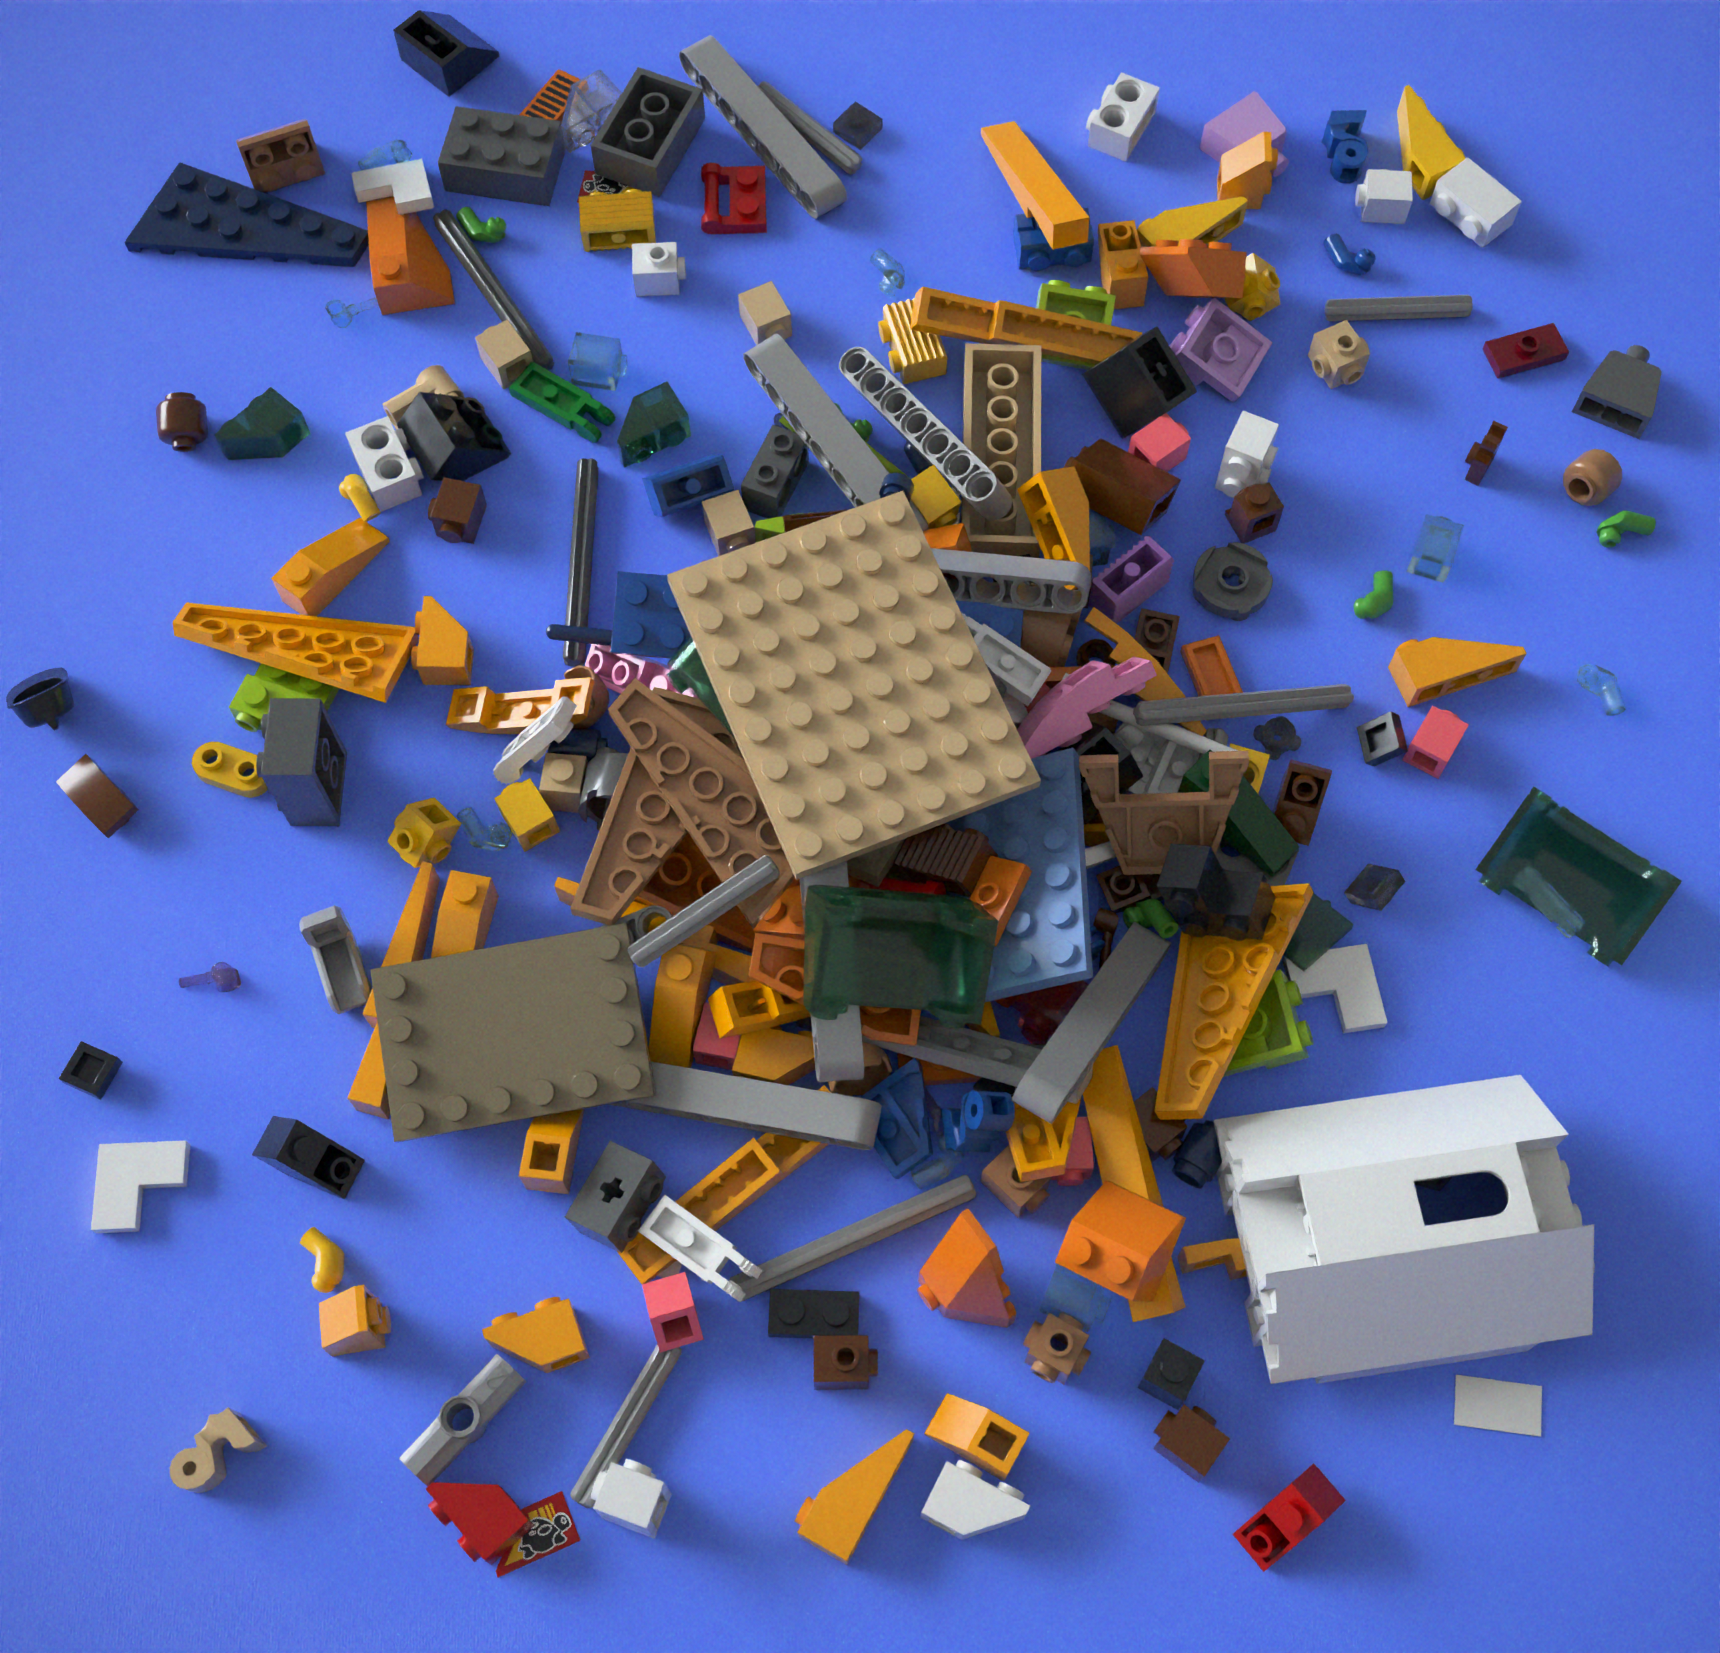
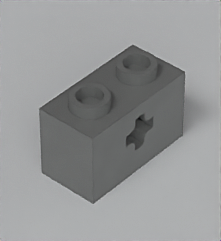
[564,1141,666,1253]

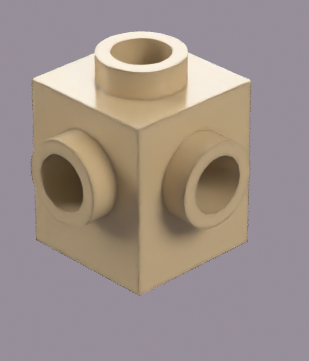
[1308,320,1370,389]

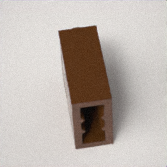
[1063,438,1181,535]

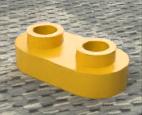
[192,742,267,798]

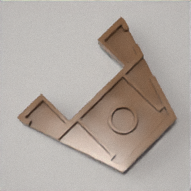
[1079,751,1249,875]

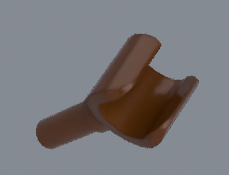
[1093,908,1119,968]

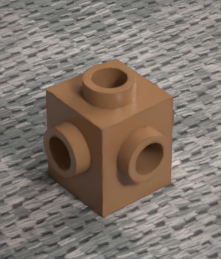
[1022,1313,1091,1385]

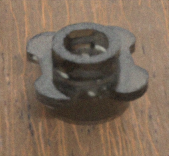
[1253,716,1301,760]

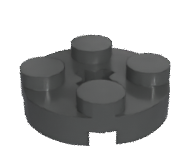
[1192,542,1273,621]

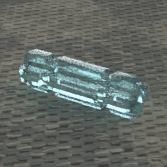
[1513,865,1585,939]

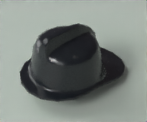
[6,668,74,731]

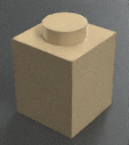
[738,281,792,345]
[475,320,533,390]
[702,490,756,556]
[539,753,588,813]

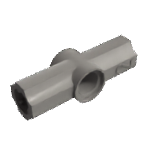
[399,1354,526,1487]

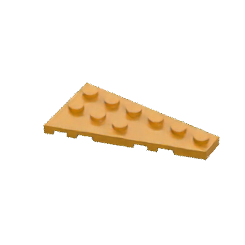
[172,602,418,703]
[1155,883,1314,1120]

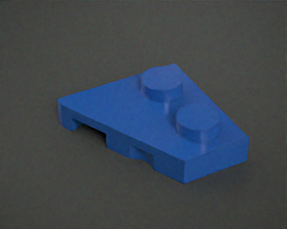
[859,1058,933,1179]

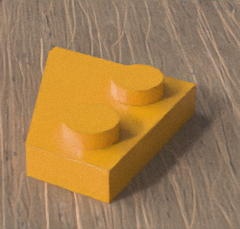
[1005,1096,1082,1182]

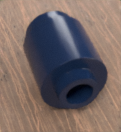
[548,729,608,762]
[1172,1120,1222,1189]

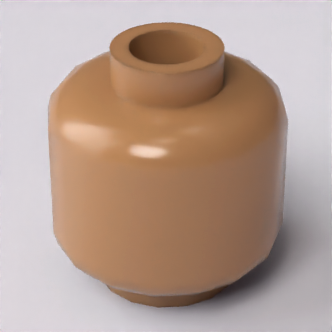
[1563,449,1623,506]

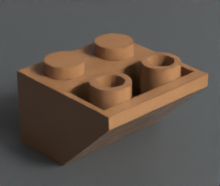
[236,118,325,193]

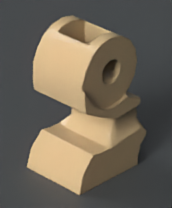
[169,1407,267,1493]

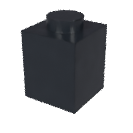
[1137,1338,1205,1410]

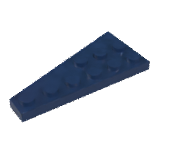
[124,162,369,267]

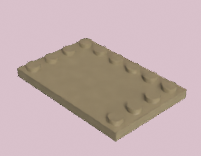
[370,923,656,1142]

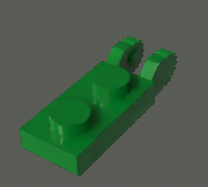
[509,361,616,443]

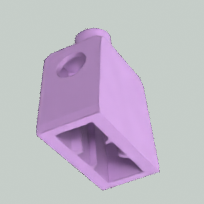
[1200,91,1289,177]

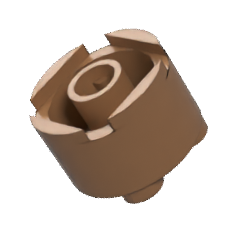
[1020,583,1082,668]

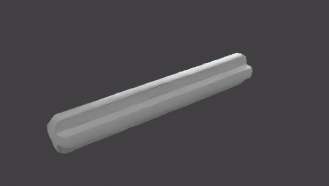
[758,81,862,175]
[1324,294,1473,321]
[628,855,780,968]
[570,1345,682,1508]

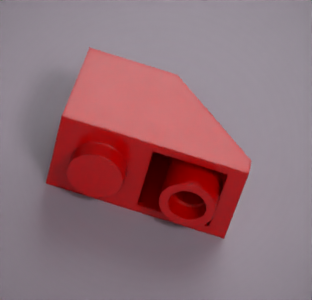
[1233,1463,1346,1572]
[426,1482,535,1565]

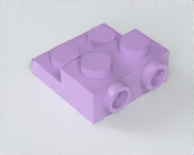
[1170,297,1273,403]

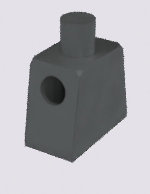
[1572,345,1662,439]

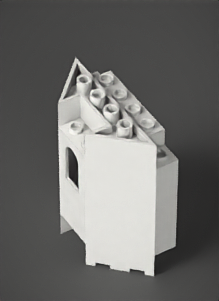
[1213,1074,1595,1384]

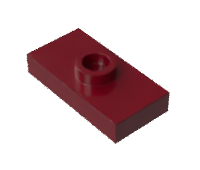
[1482,323,1569,379]

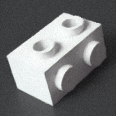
[1430,157,1522,248]
[1215,411,1279,498]
[590,1459,672,1539]

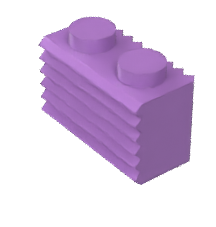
[1088,536,1174,624]

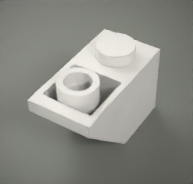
[920,1460,1030,1540]

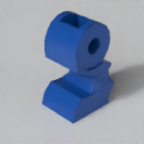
[1321,110,1368,184]
[941,1091,1015,1152]

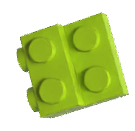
[1036,280,1116,370]
[229,663,340,732]
[1223,969,1314,1077]

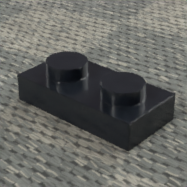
[768,1289,860,1339]

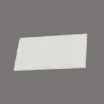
[1454,1375,1542,1437]

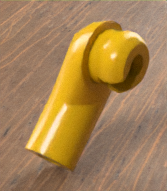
[339,474,381,522]
[300,1227,345,1293]

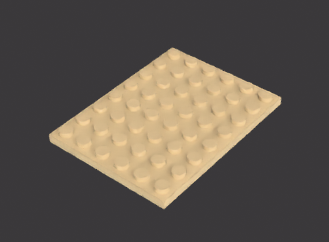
[667,491,1041,880]

